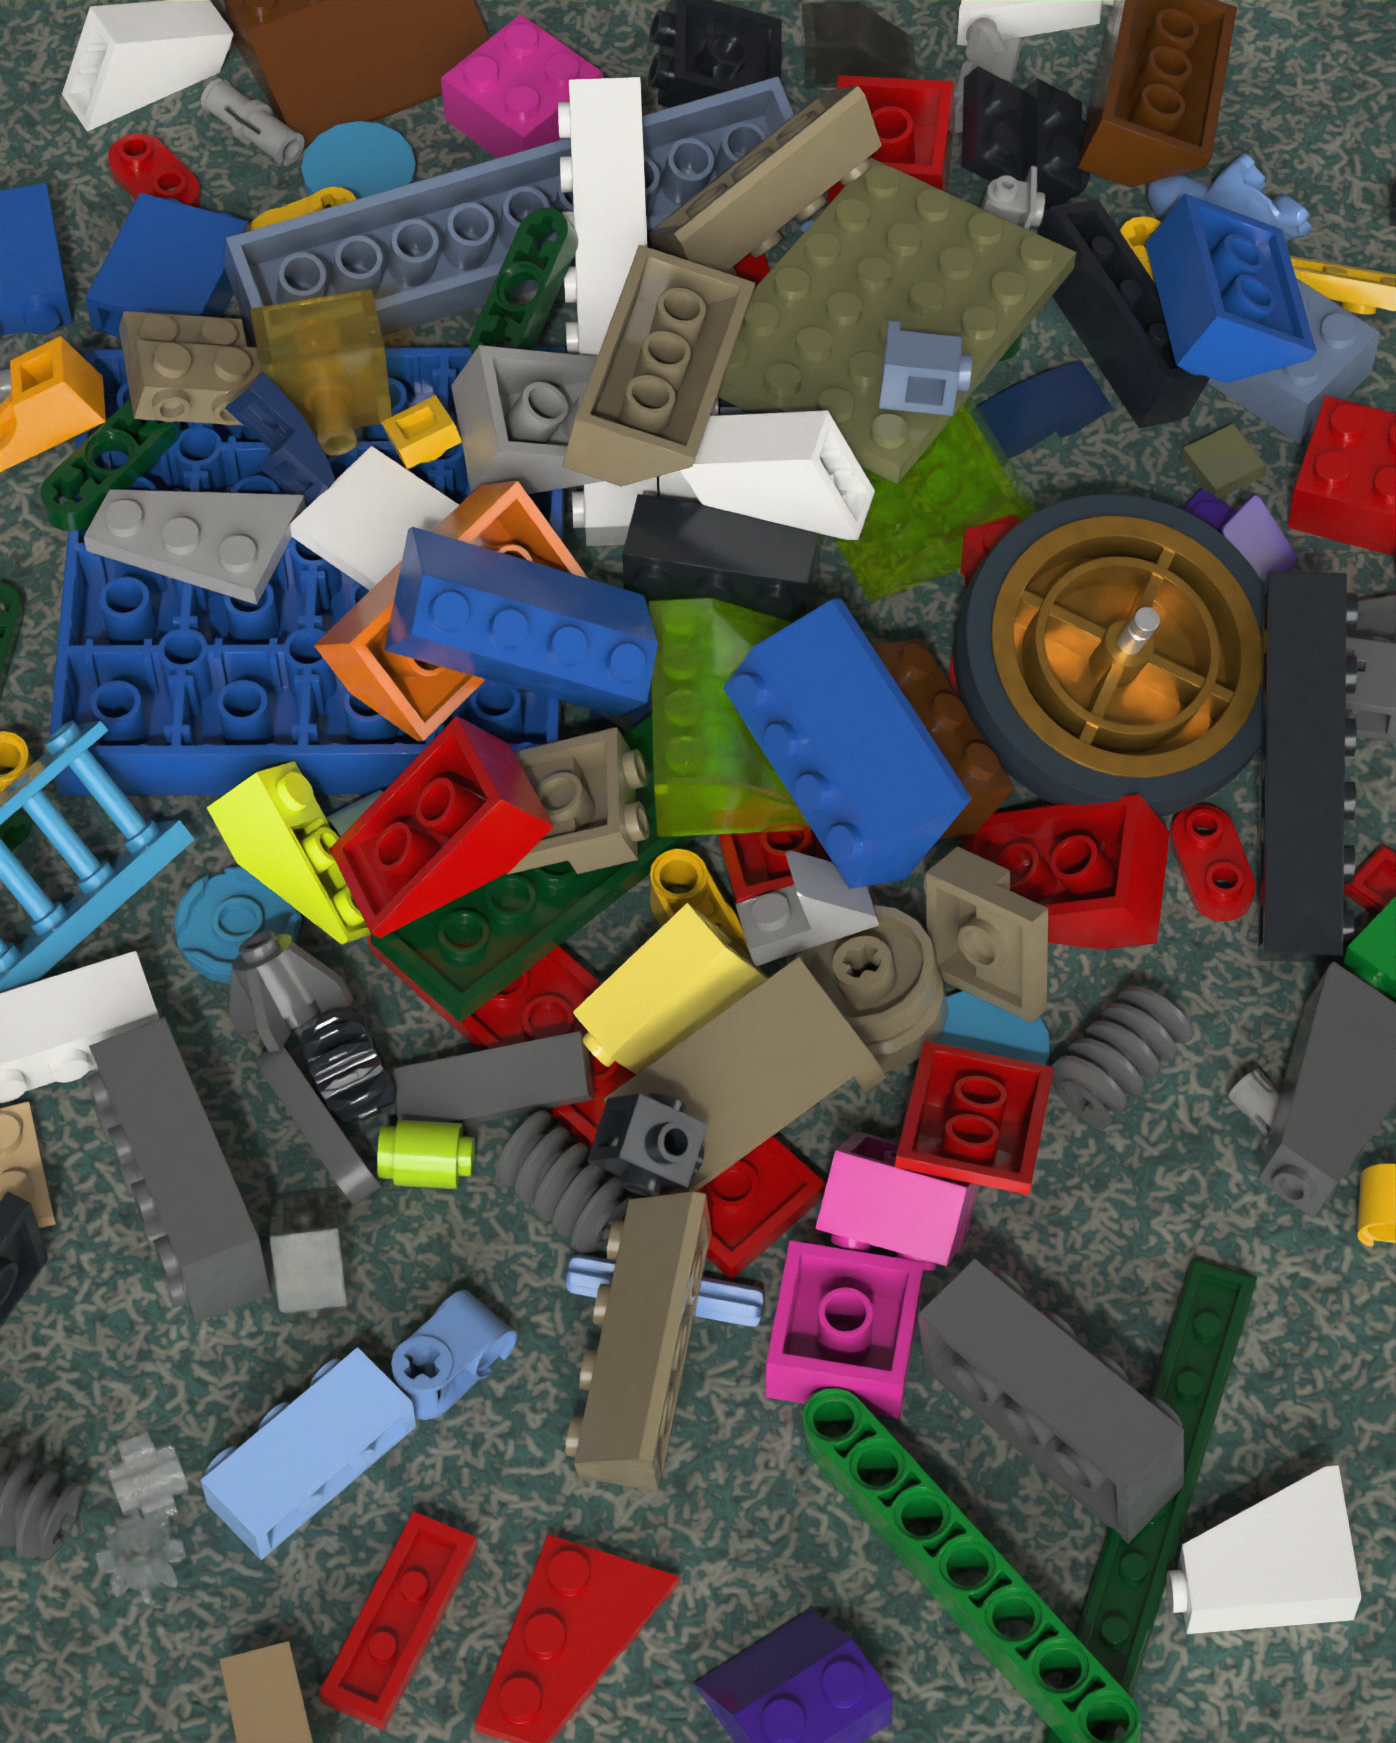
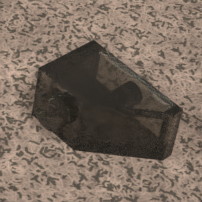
[801,1,917,89]
[270,1186,347,1318]

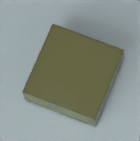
[1181,424,1266,499]

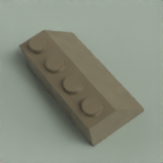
[647,86,882,276]
[562,245,755,487]
[565,1191,712,1492]

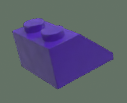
[694,1609,893,1743]

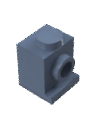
[879,320,972,416]

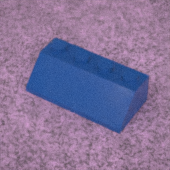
[384,527,658,717]
[723,598,972,889]

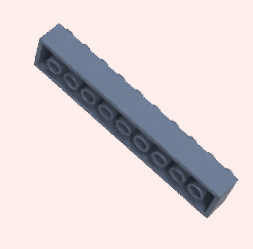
[224,77,794,349]

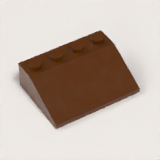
[224,0,490,149]

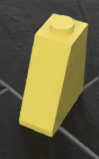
[573,903,769,1075]

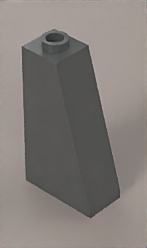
[1258,961,1396,1219]

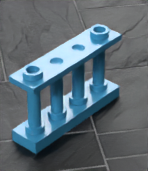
[0,720,195,993]

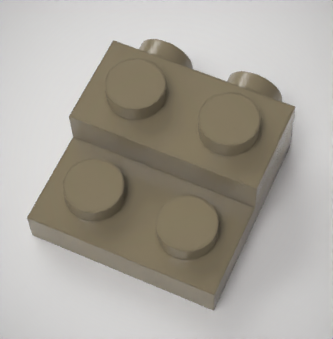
[119,311,260,425]
[507,727,649,875]
[923,846,1048,1023]

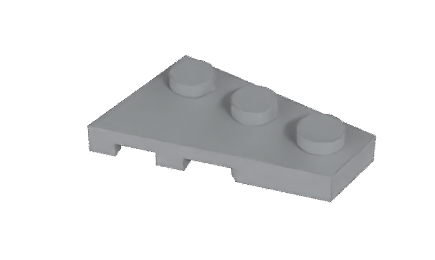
[84,489,306,605]

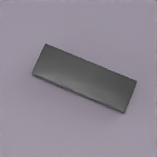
[392,1031,594,1125]

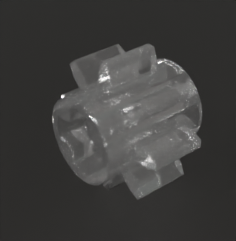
[106,1433,189,1525]
[95,1510,186,1603]

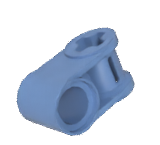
[391,1290,518,1420]

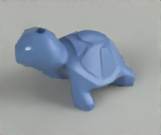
[1146,153,1313,242]

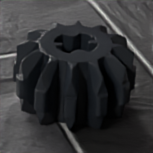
[300,1009,397,1124]

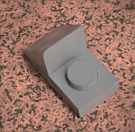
[736,851,879,967]

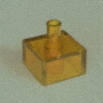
[250,289,392,456]

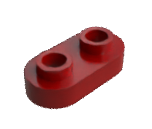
[108,133,201,208]
[1170,805,1256,921]

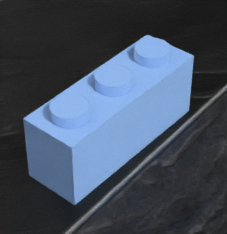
[201,1347,416,1560]

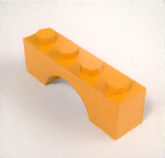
[0,336,106,472]

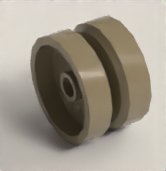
[794,905,949,1072]

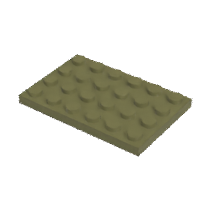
[717,158,1077,484]

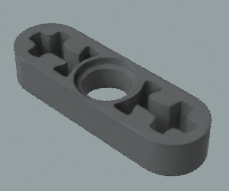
[254,1045,382,1206]

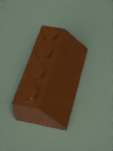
[1078,0,1237,187]

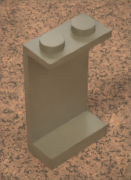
[604,957,887,1196]

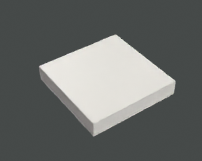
[290,446,459,591]

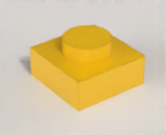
[381,395,462,469]

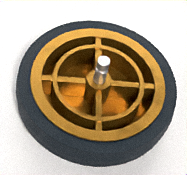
[953,494,1264,818]

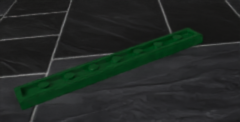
[1043,1258,1258,1743]

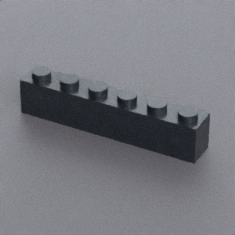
[1258,571,1358,963]

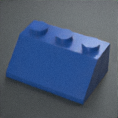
[1146,193,1317,383]

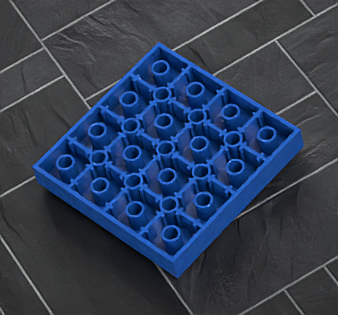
[49,347,566,796]

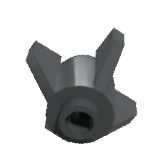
[228,931,353,1053]

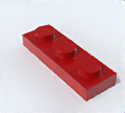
[319,1511,477,1731]

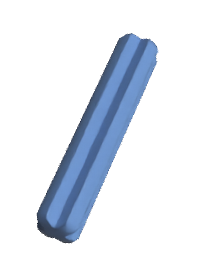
[566,1254,765,1327]

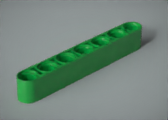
[802,1388,1141,1743]

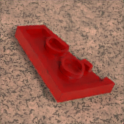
[475,1534,680,1743]

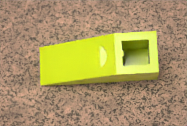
[207,761,371,945]

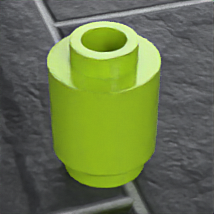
[377,1120,475,1189]

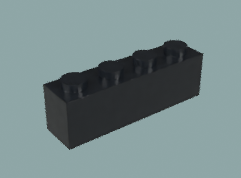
[1037,199,1210,428]

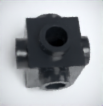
[587,1093,708,1197]

